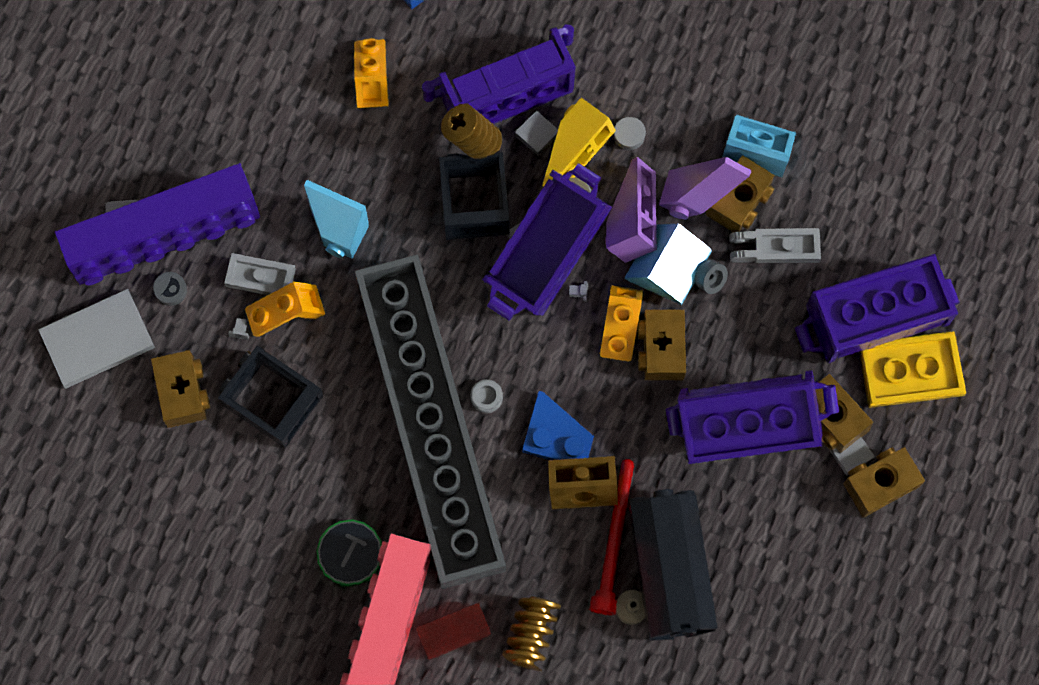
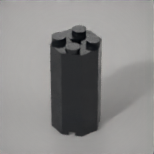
[628,489,718,641]

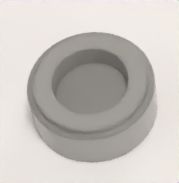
[614,117,646,150]
[470,379,503,413]

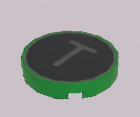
[316,520,382,587]

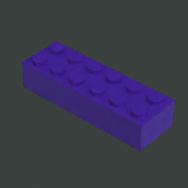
[55,163,261,285]

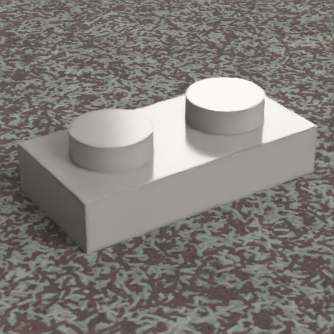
[224,253,296,295]

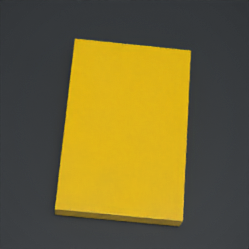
[859,331,966,408]

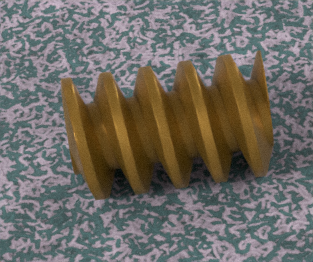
[441,103,502,159]
[503,596,561,671]

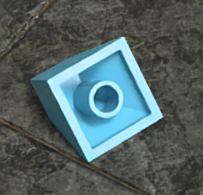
[304,180,369,259]

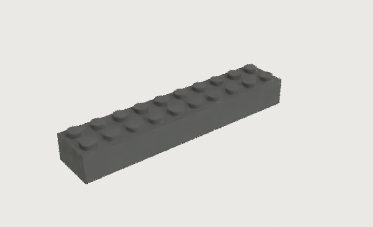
[355,254,506,590]

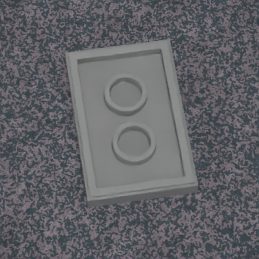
[38,289,155,389]

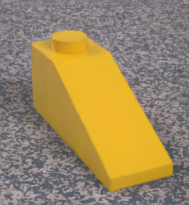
[542,98,616,187]

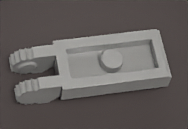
[729,228,821,263]

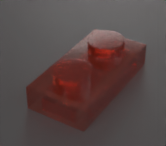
[416,603,491,661]

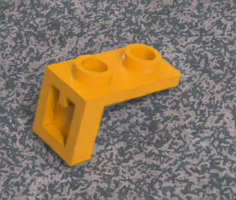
[354,38,389,108]
[245,282,325,337]
[600,285,643,362]

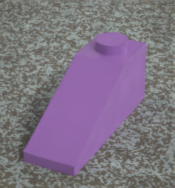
[605,157,657,263]
[659,157,751,219]

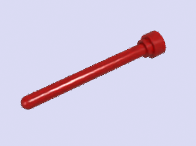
[589,459,634,616]

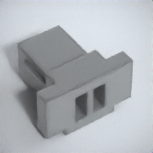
[569,281,588,302]
[228,318,249,340]

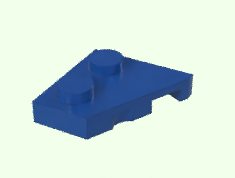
[522,391,594,460]

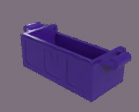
[422,24,576,124]
[482,163,612,321]
[794,254,960,363]
[665,370,839,464]

